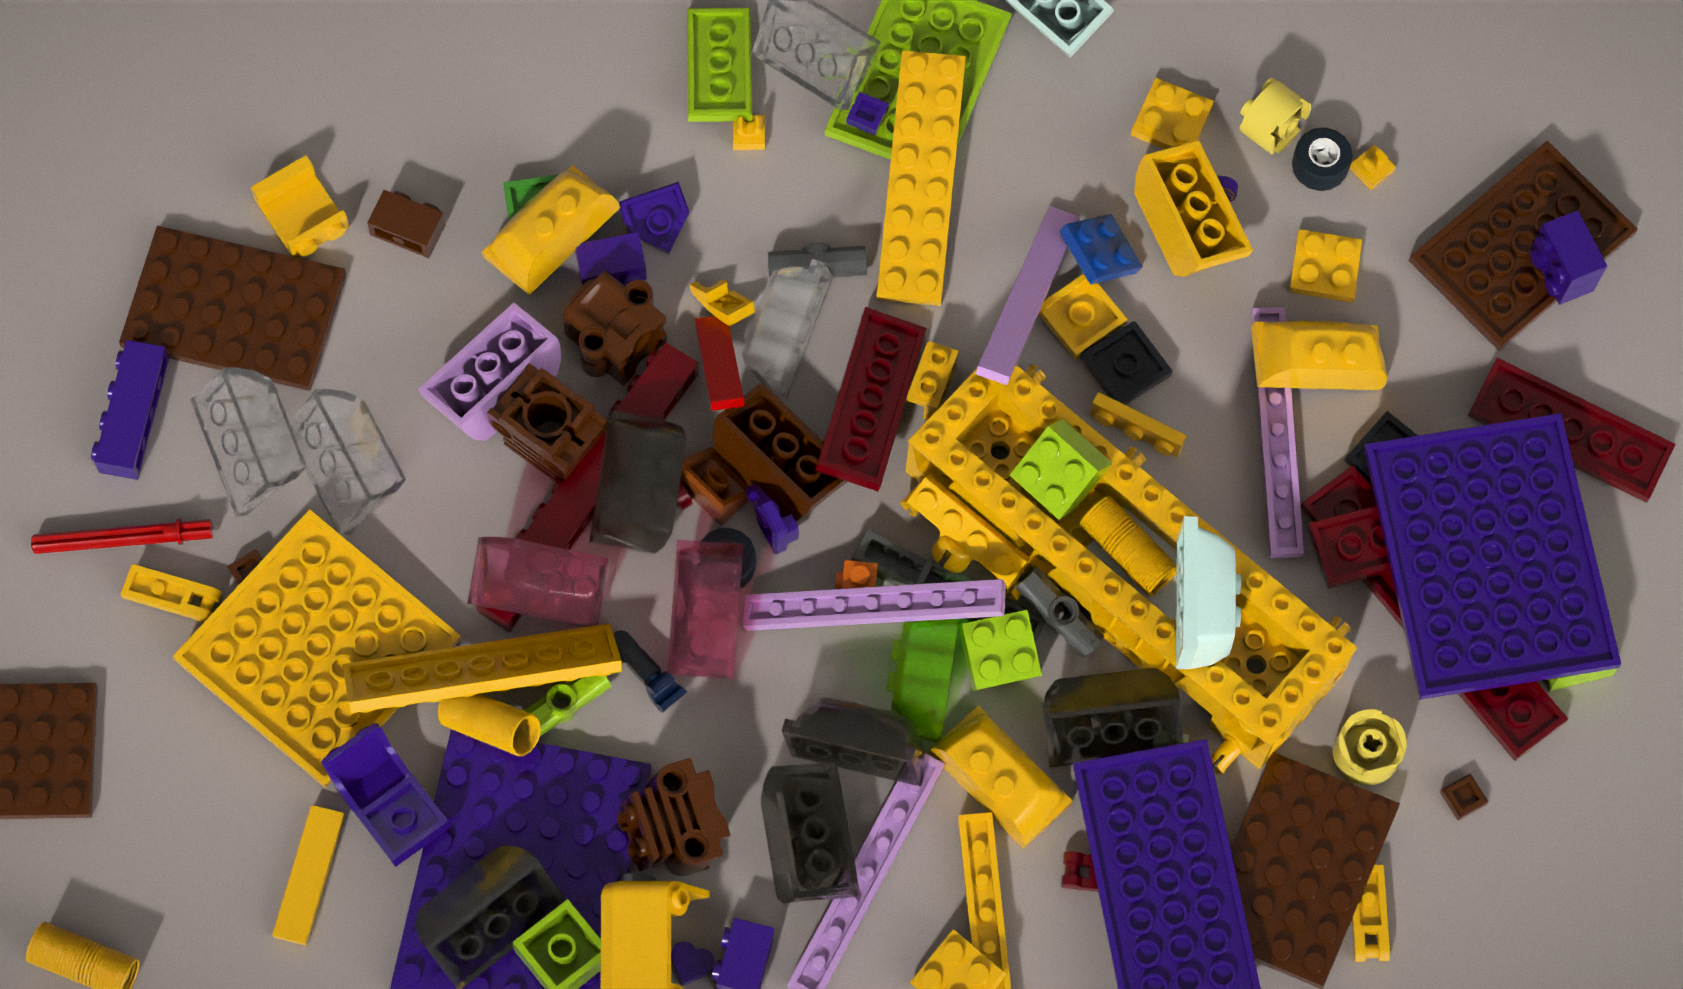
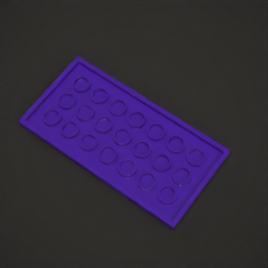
[1073,739,1261,989]

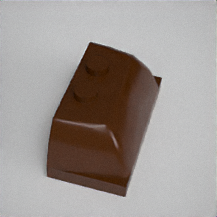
[713,382,848,521]

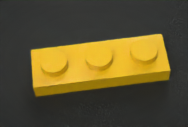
[1090,392,1187,458]

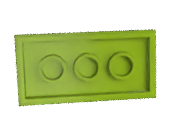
[687,8,752,122]

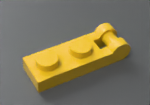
[120,564,222,623]
[1352,865,1390,962]

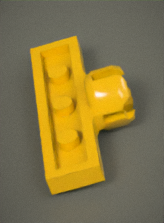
[907,474,1031,587]

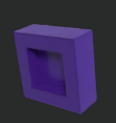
[846,92,889,136]

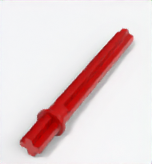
[31,518,213,554]

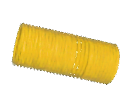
[1080,496,1176,596]
[438,693,541,756]
[26,921,140,989]

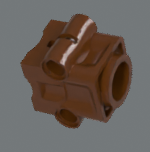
[563,271,667,386]

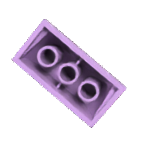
[418,302,561,441]

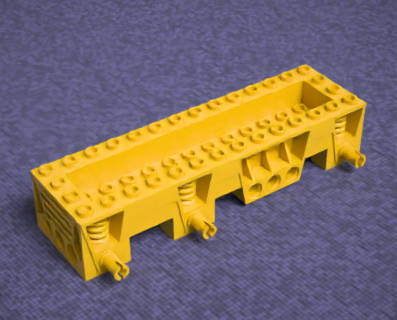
[900,364,1358,775]

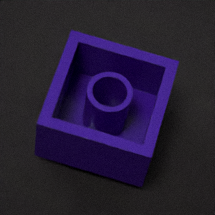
[1530,210,1607,305]

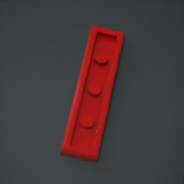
[695,316,744,411]

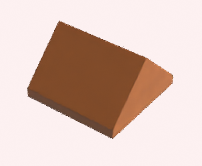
[674,447,749,526]

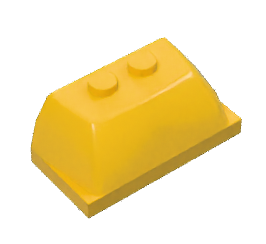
[1134,141,1253,277]
[482,165,620,295]
[1251,321,1388,390]
[929,705,1073,849]

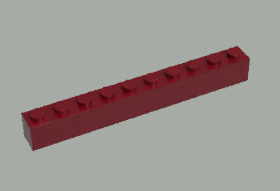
[474,342,699,633]

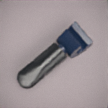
[613,630,687,713]

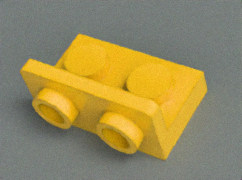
[907,341,959,420]

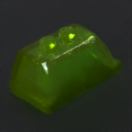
[887,619,959,743]

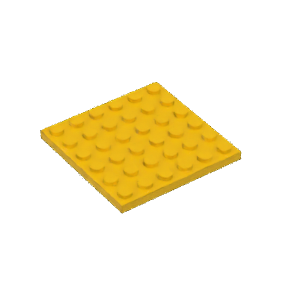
[172,509,461,789]

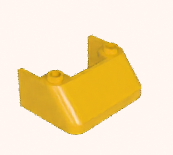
[600,881,710,989]

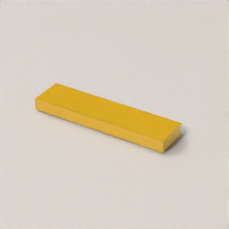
[272,805,345,946]

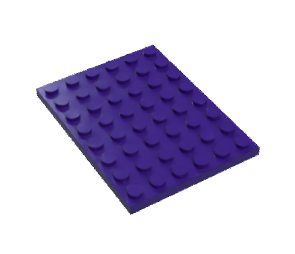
[1364,413,1621,700]
[390,729,652,989]

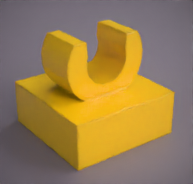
[733,115,765,150]
[1349,144,1396,190]

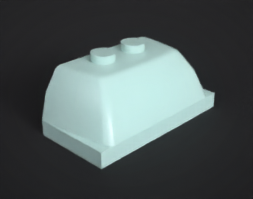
[1005,0,1114,58]
[1176,516,1241,669]

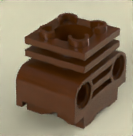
[487,363,608,483]
[617,758,731,876]

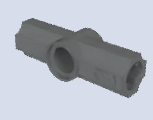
[768,243,867,284]
[1014,565,1104,657]

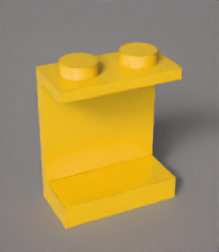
[250,155,349,258]

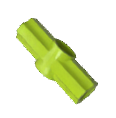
[524,676,611,737]

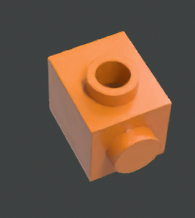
[835,560,878,589]

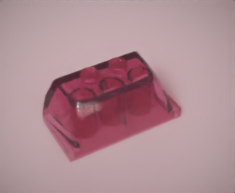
[467,537,611,627]
[667,540,744,679]

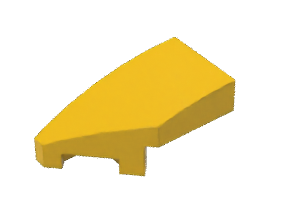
[690,280,755,326]

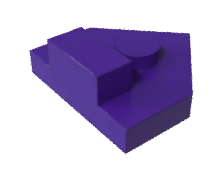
[619,182,689,254]
[746,483,799,555]

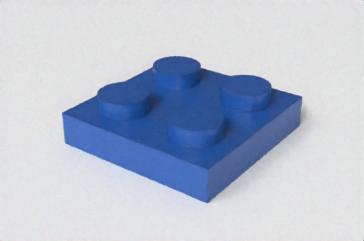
[1059,214,1143,285]

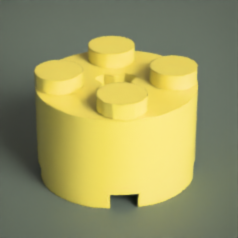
[1239,77,1311,155]
[1333,709,1407,786]

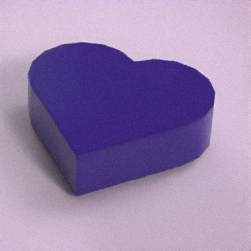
[671,941,715,986]

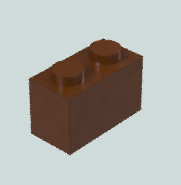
[367,190,445,258]

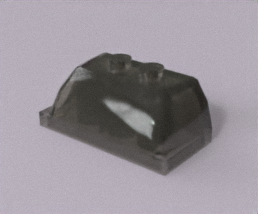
[589,410,687,554]
[1043,668,1184,767]
[781,698,925,787]
[761,762,860,904]
[416,845,566,989]

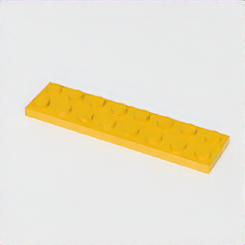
[876,50,966,306]
[342,623,622,713]

